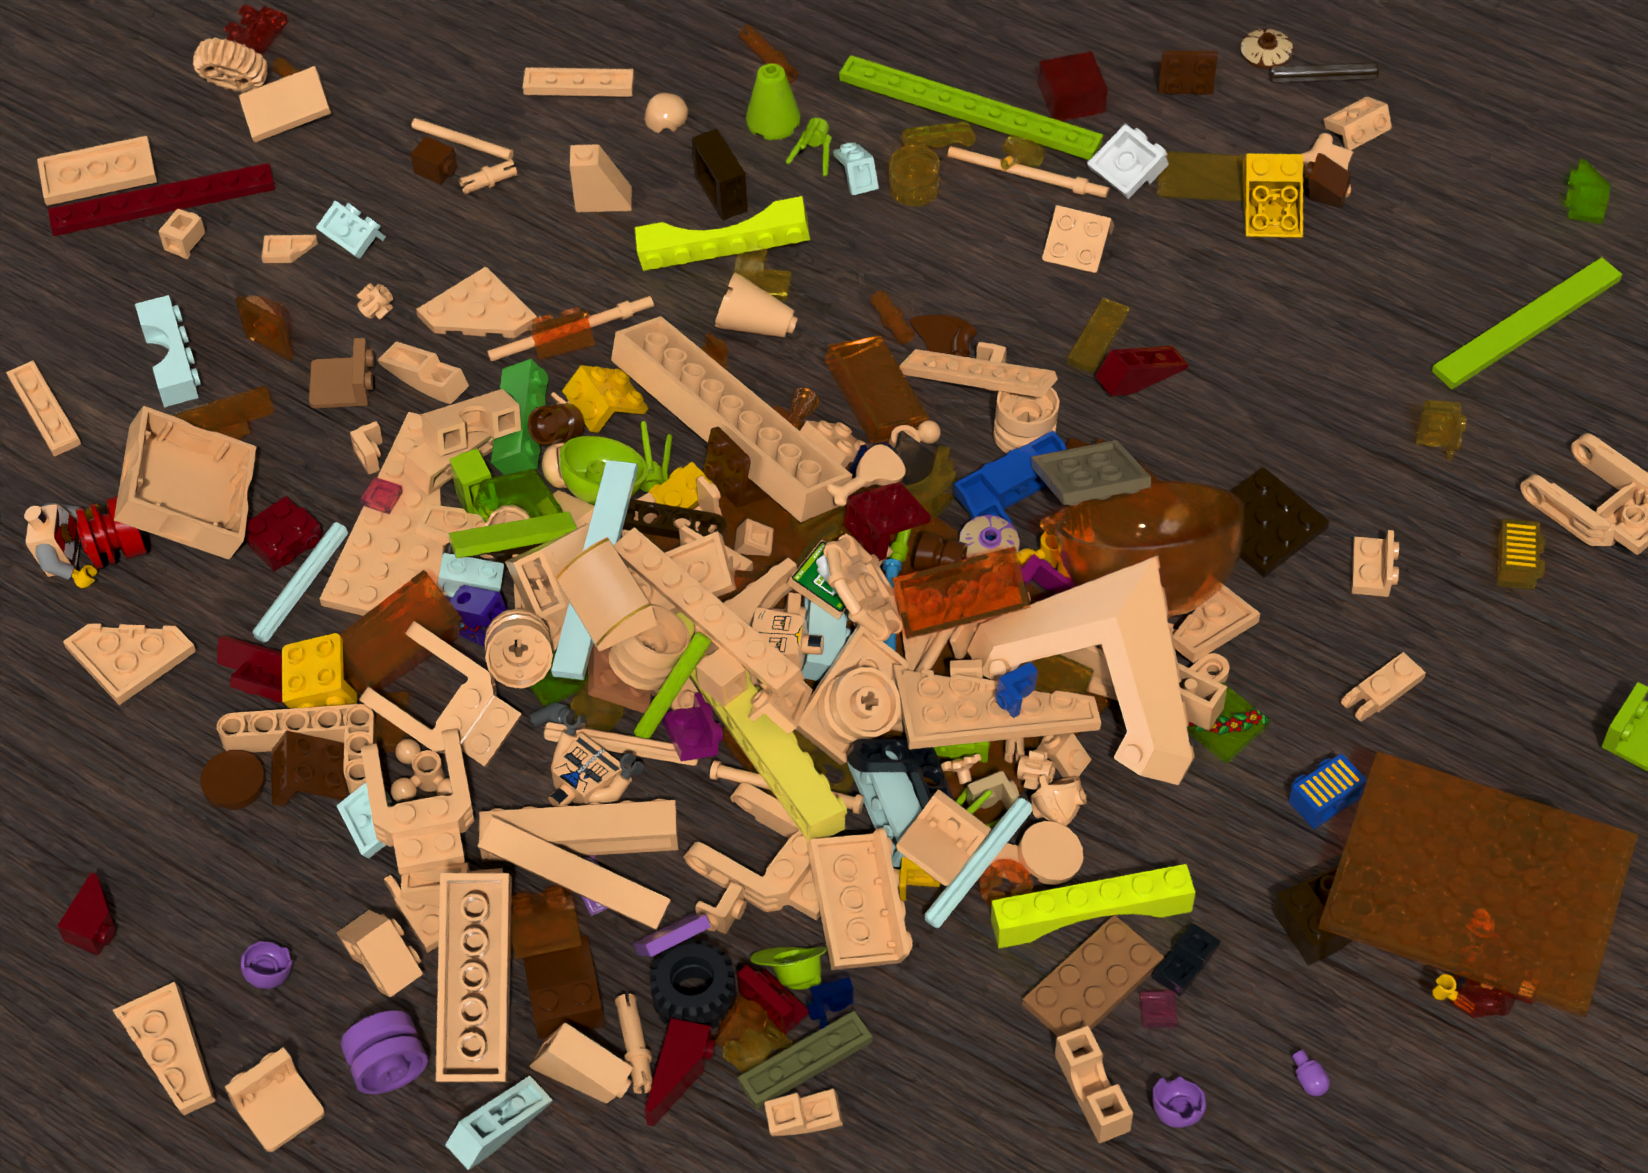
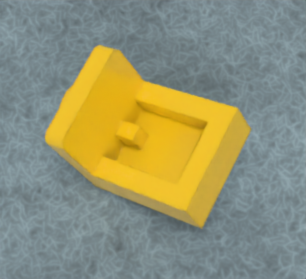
[897,857,940,901]

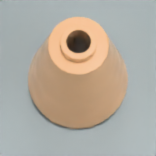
[715,273,798,338]

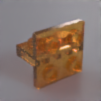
[527,306,595,360]

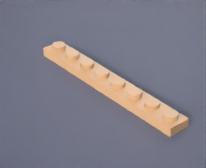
[613,527,803,697]

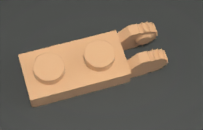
[1341,652,1426,721]
[384,875,439,953]

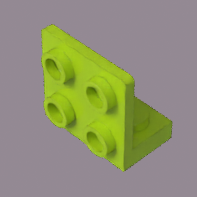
[1602,682,1648,772]

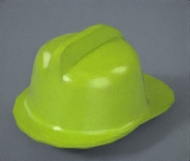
[750,947,827,990]

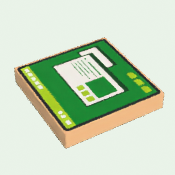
[787,540,847,620]

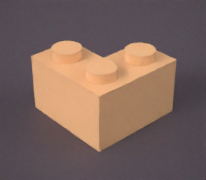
[336,910,423,997]

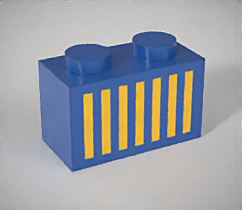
[1289,753,1368,829]

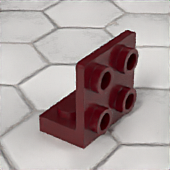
[844,482,931,561]

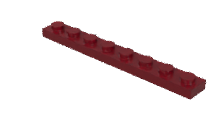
[48,163,275,236]

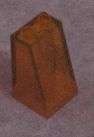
[339,570,462,695]

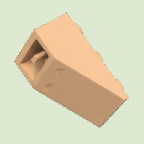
[505,523,590,618]

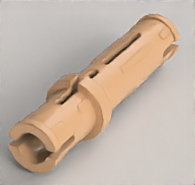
[615,994,653,1094]

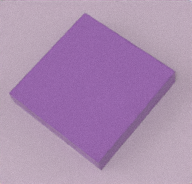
[633,914,711,957]

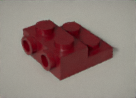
[244,496,323,572]

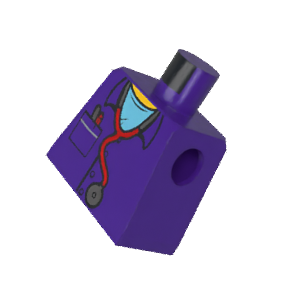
[438,585,507,647]

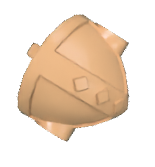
[1030,775,1087,826]

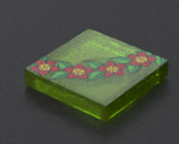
[1187,682,1270,764]

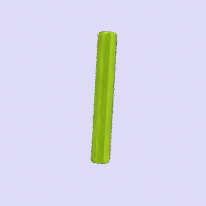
[634,632,711,739]

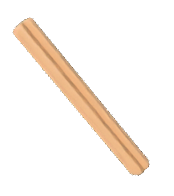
[544,722,699,766]

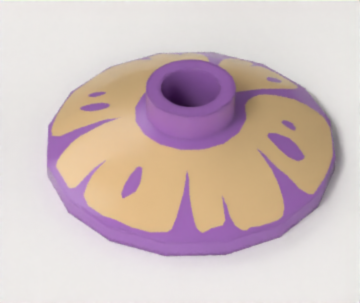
[959,515,1020,571]

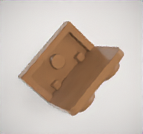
[309,338,374,409]

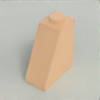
[570,144,632,212]
[529,1022,633,1104]

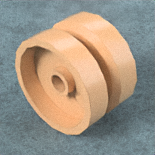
[818,667,901,744]

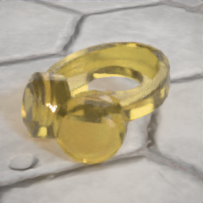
[810,750,854,794]

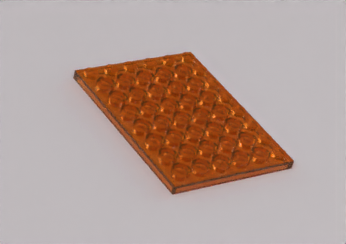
[1318,751,1638,1017]

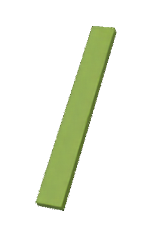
[1432,257,1622,390]

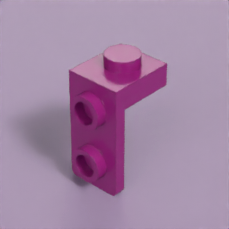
[1008,554,1078,595]

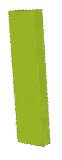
[449,511,577,558]

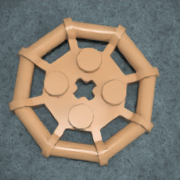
[824,535,904,641]

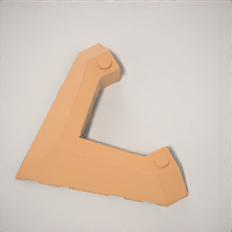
[967,555,1195,785]

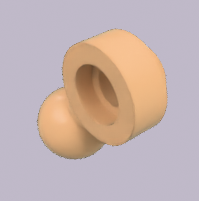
[889,420,941,456]

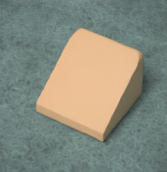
[734,518,774,556]

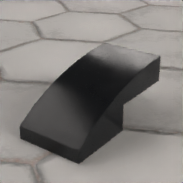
[1152,923,1221,996]

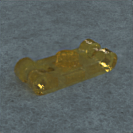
[901,122,976,153]

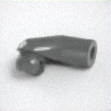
[528,702,576,728]

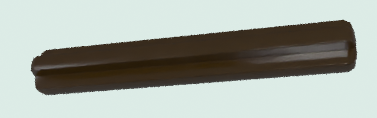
[1270,63,1379,83]

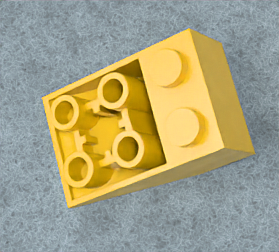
[1243,153,1303,238]

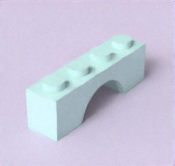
[135,295,201,407]

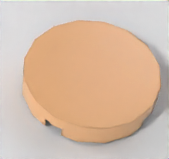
[1018,821,1083,885]

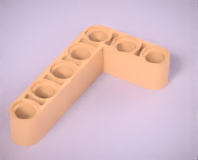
[217,704,378,794]

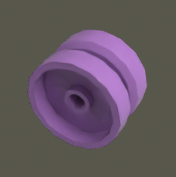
[340,1011,428,1094]

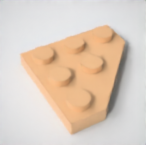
[416,267,538,338]
[63,624,196,705]

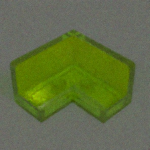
[473,468,563,523]

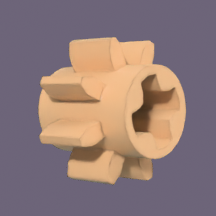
[357,283,393,320]
[1017,750,1055,790]

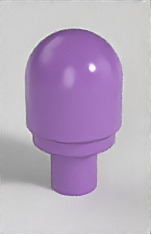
[1292,1050,1330,1096]

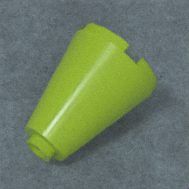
[746,63,800,140]

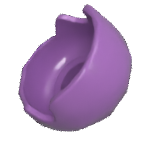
[240,941,293,989]
[1153,1076,1206,1128]

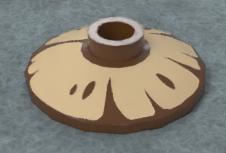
[1240,29,1294,69]

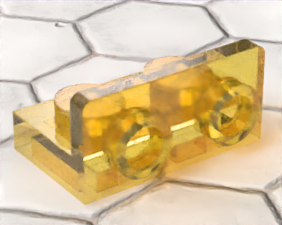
[1416,400,1467,460]
[1031,654,1094,695]

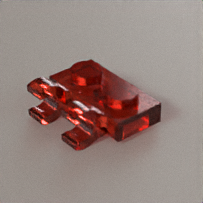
[224,4,288,55]

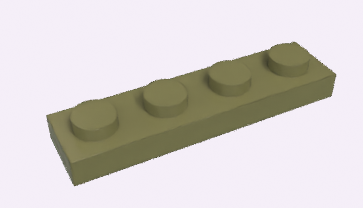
[738,1011,873,1110]

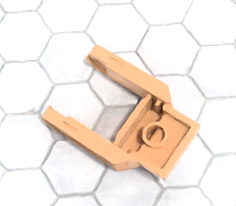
[1520,433,1648,555]
[359,621,523,767]
[361,729,474,875]
[684,782,821,921]

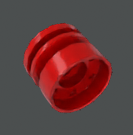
[75,496,147,570]

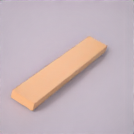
[899,349,1058,398]
[477,817,671,931]

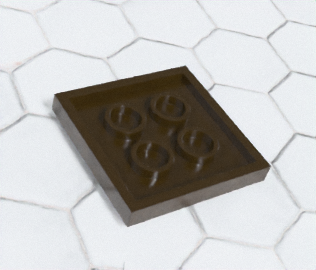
[1198,467,1329,578]

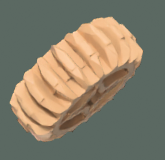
[193,38,268,93]

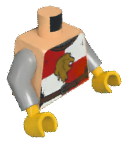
[24,502,104,589]

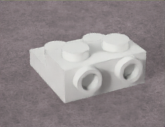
[1087,124,1169,199]

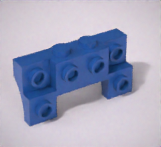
[953,430,1067,541]

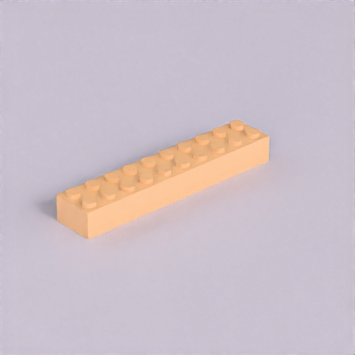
[611,316,852,522]

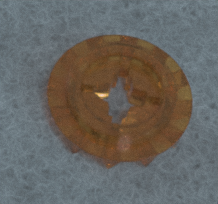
[980,859,1033,907]

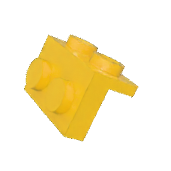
[648,462,713,509]

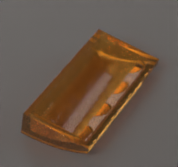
[824,335,929,445]

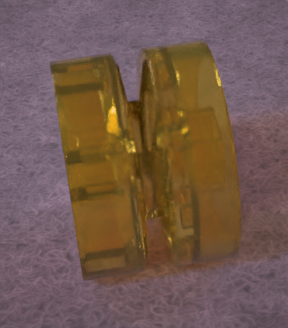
[889,145,940,207]

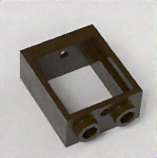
[692,129,748,221]

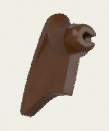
[910,315,977,357]

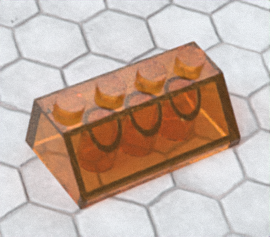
[892,546,1030,640]

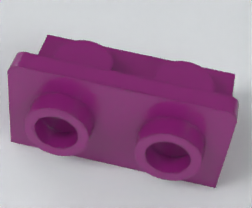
[662,693,723,762]

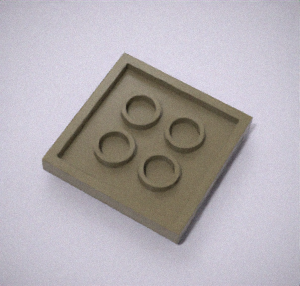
[1031,440,1151,506]

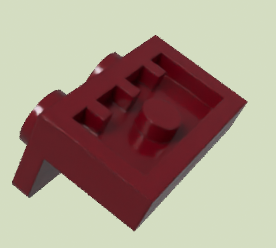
[737,965,808,1035]

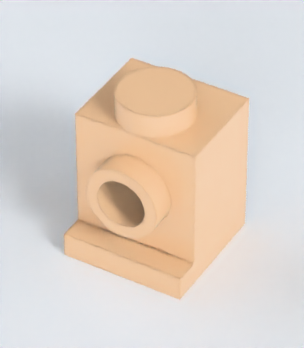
[159,209,205,259]

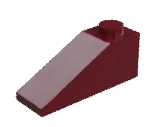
[1095,345,1189,396]
[645,1018,716,1127]

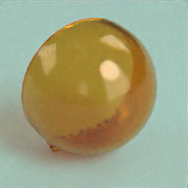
[1040,481,1245,619]

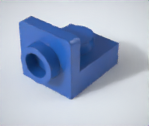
[996,662,1038,718]

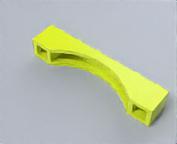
[635,196,810,271]
[991,864,1195,949]

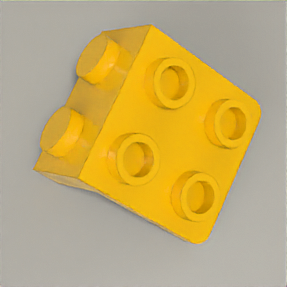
[562,365,648,433]
[282,633,357,709]

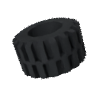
[650,939,736,1029]

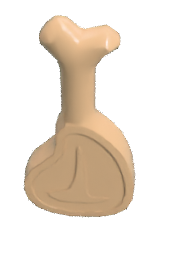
[827,444,906,507]

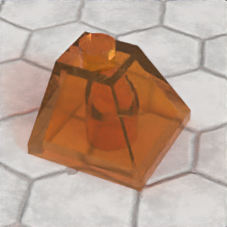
[235,296,294,361]

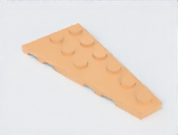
[893,664,1101,749]

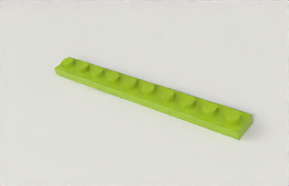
[839,55,1103,160]

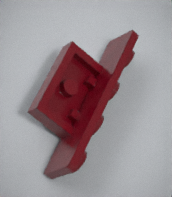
[217,635,283,703]

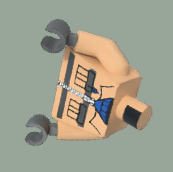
[548,710,644,807]

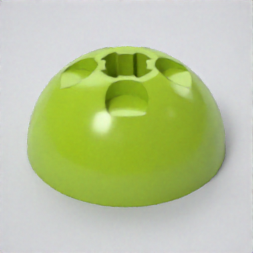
[559,436,648,506]

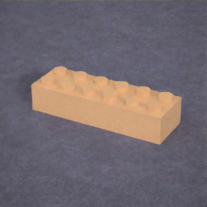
[436,873,512,1083]

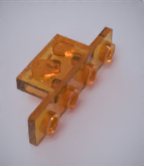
[169,386,274,440]

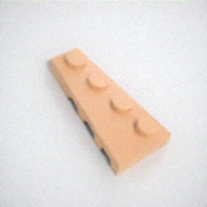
[113,982,216,1115]

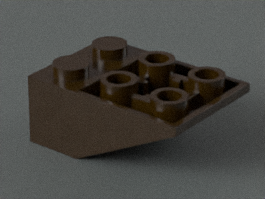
[1273,854,1399,966]

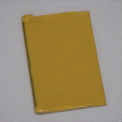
[1157,151,1244,202]

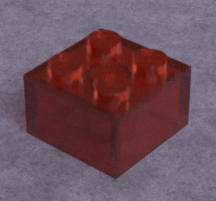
[1038,51,1108,121]

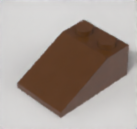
[522,935,605,1040]

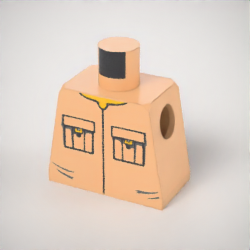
[749,607,824,676]

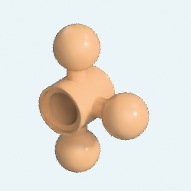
[391,739,452,803]

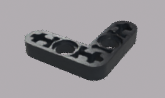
[847,739,955,810]

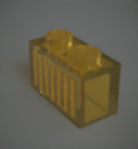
[1497,518,1545,590]

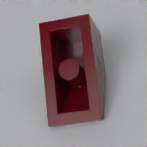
[57,872,115,955]

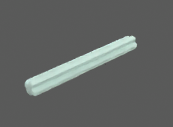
[252,522,348,643]
[925,798,1032,928]

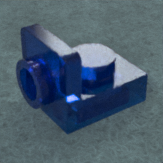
[806,977,854,1030]

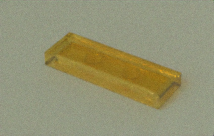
[1067,297,1130,374]

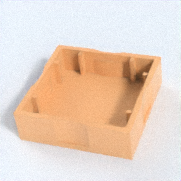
[114,406,256,560]

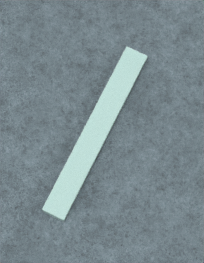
[551,460,638,680]

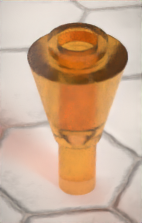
[787,387,820,428]

